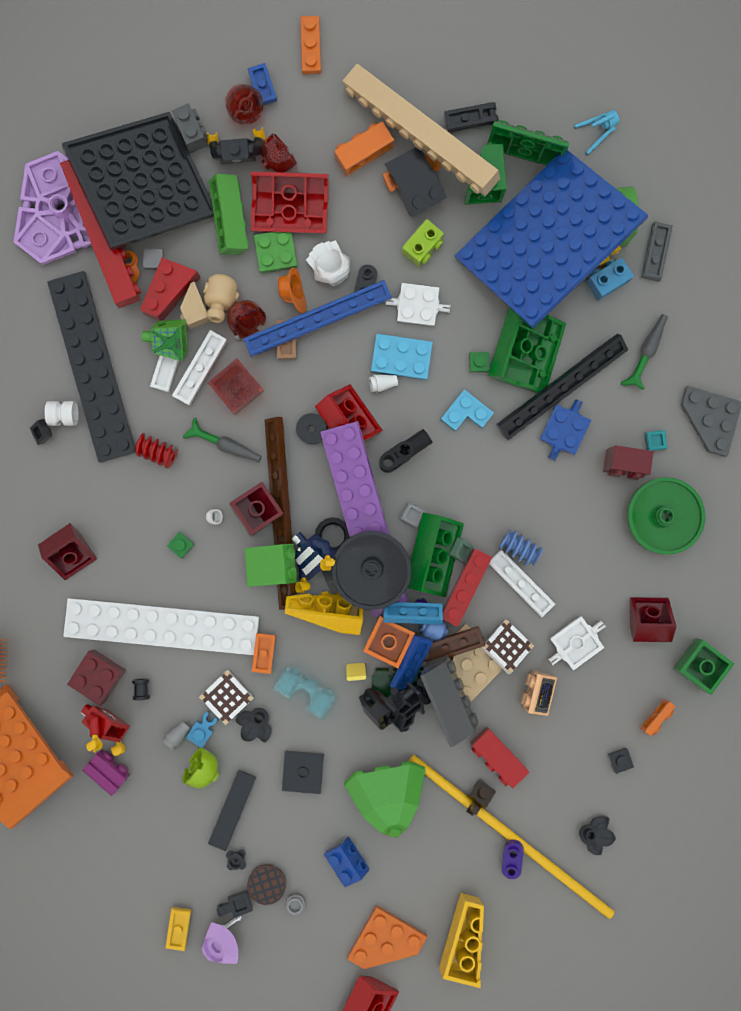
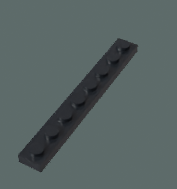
[497,333,628,440]

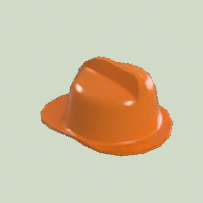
[278,268,306,314]

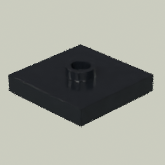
[282,751,324,794]

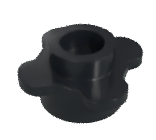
[226,850,246,870]

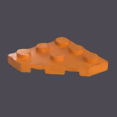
[347,905,427,969]

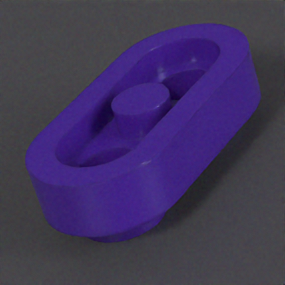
[502,840,524,879]

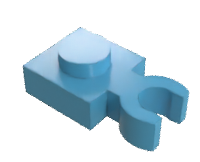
[186,711,218,748]

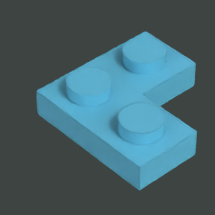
[441,389,494,431]

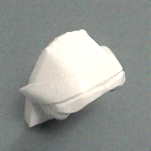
[306,240,350,286]

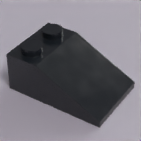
[385,147,447,216]

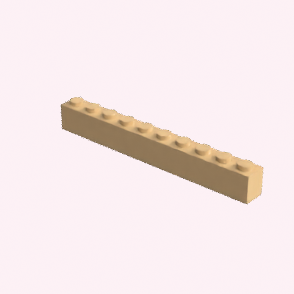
[342,64,501,196]

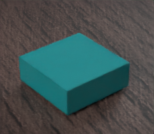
[644,430,668,451]

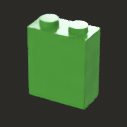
[244,544,297,587]

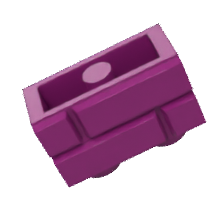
[82,750,130,796]

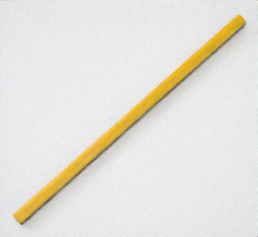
[409,754,615,919]

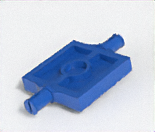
[540,399,591,461]

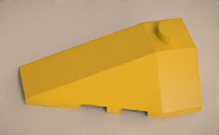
[285,591,363,635]

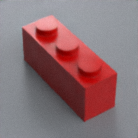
[470,727,530,789]

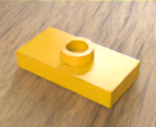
[165,907,192,951]

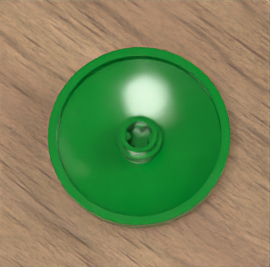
[627,477,706,555]

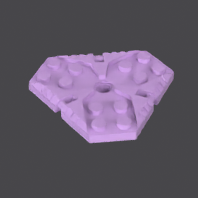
[13,151,92,265]

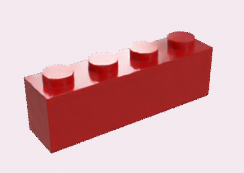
[443,548,492,627]

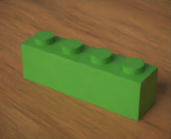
[209,174,249,255]

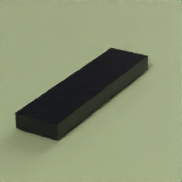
[208,770,256,851]

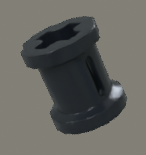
[132,678,150,700]

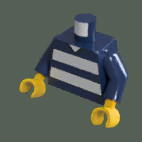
[292,532,336,593]

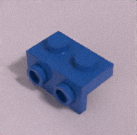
[324,837,369,887]

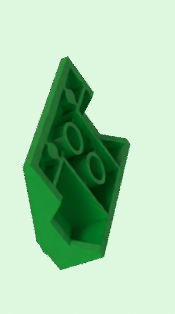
[488,120,570,166]
[488,308,567,393]

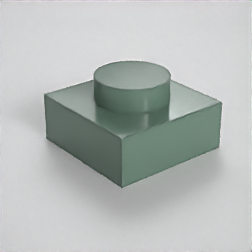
[449,537,474,564]

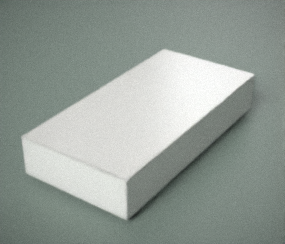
[150,356,179,393]

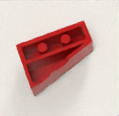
[140,257,201,321]

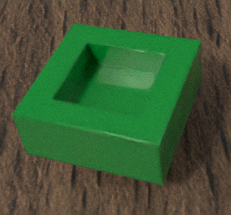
[469,352,490,373]
[167,532,195,559]

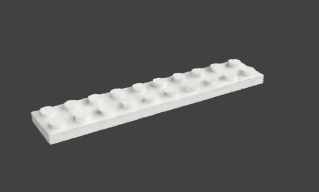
[63,598,260,655]

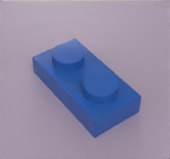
[247,63,277,106]

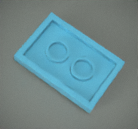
[371,334,433,380]

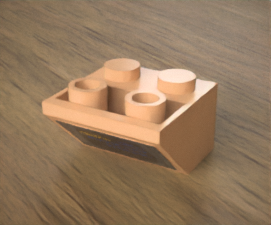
[521,670,557,716]

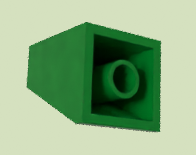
[464,142,506,205]

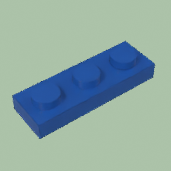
[390,635,433,691]

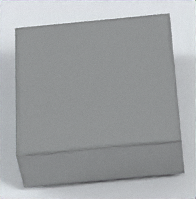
[143,249,164,269]
[400,502,426,528]

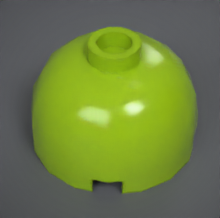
[182,748,219,789]

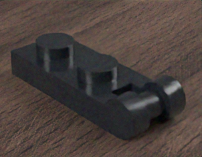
[444,102,499,132]

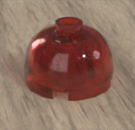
[225,84,264,125]
[261,133,297,172]
[227,300,266,338]

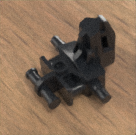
[359,678,431,732]

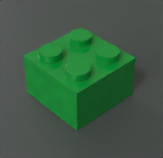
[673,638,734,695]

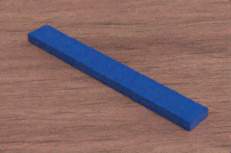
[243,280,392,357]

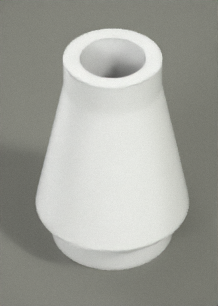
[369,374,398,393]

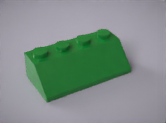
[407,512,464,597]

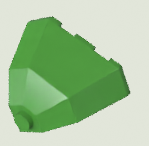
[344,761,425,838]

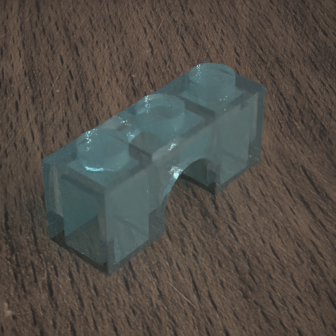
[273,666,336,720]

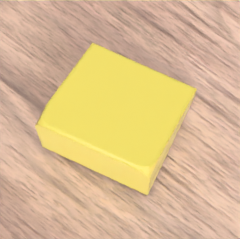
[346,663,366,681]

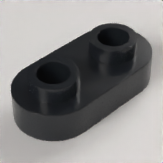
[354,265,377,292]

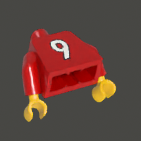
[81,704,130,756]

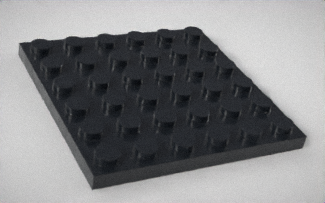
[62,112,214,251]

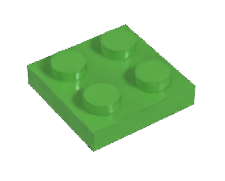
[254,232,297,274]

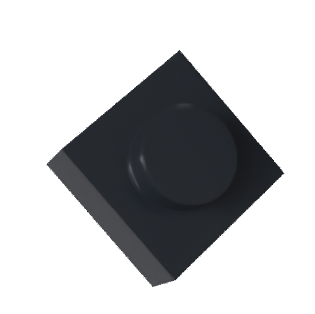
[30,419,52,445]
[608,748,634,774]

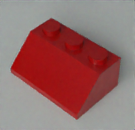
[315,384,383,443]
[343,976,399,1011]

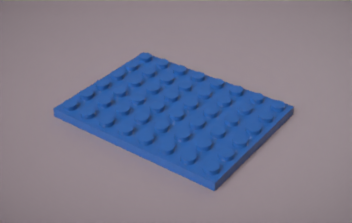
[455,150,648,329]

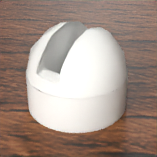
[206,509,223,524]

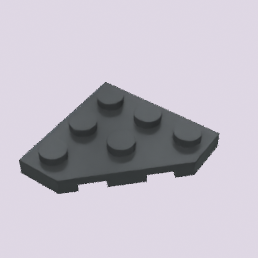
[681,386,741,457]

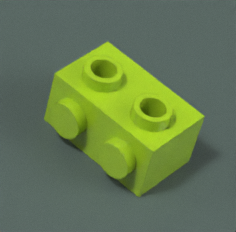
[402,219,444,267]

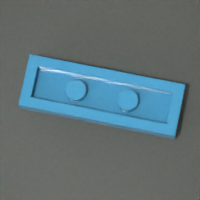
[383,602,443,624]

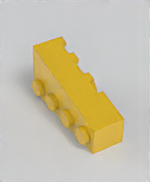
[438,893,484,988]

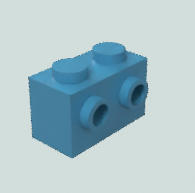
[586,257,634,301]

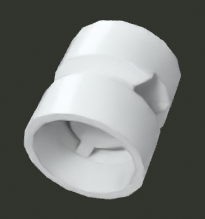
[45,401,79,426]

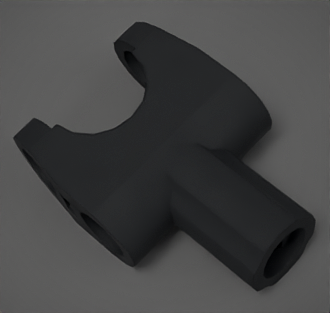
[379,429,433,473]

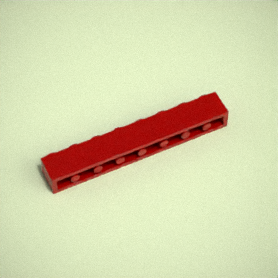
[60,160,141,309]

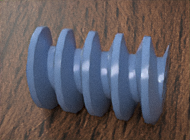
[499,528,543,566]

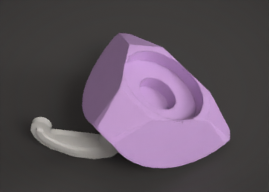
[202,916,242,964]

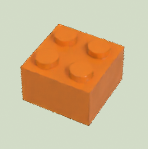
[363,615,415,668]

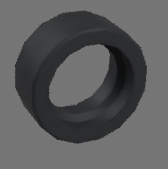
[315,517,349,552]

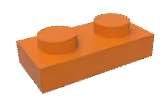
[252,633,276,674]
[640,699,676,736]

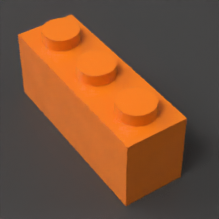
[334,121,394,176]

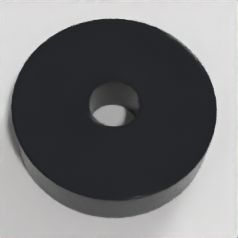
[296,413,327,444]

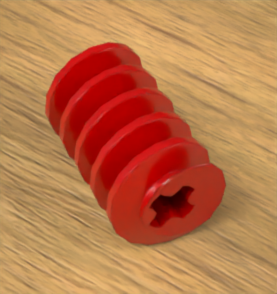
[134,433,178,469]

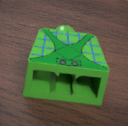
[142,319,188,361]

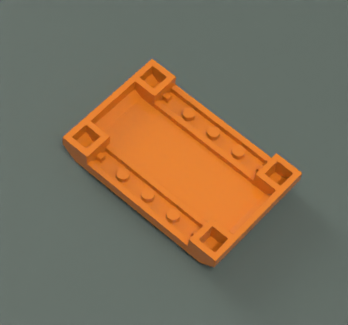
[0,684,74,829]

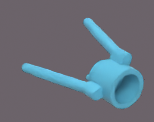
[574,110,620,155]

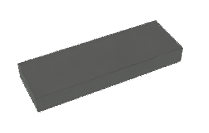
[641,221,673,282]

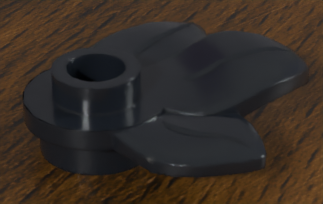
[235,708,272,743]
[579,816,616,855]

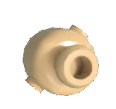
[203,274,239,323]

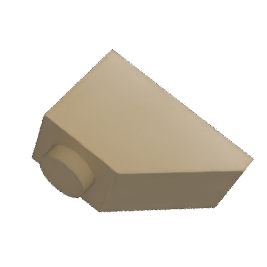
[180,282,210,329]

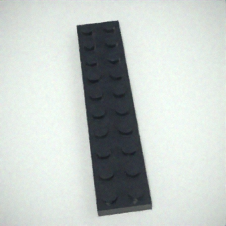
[47,271,135,463]

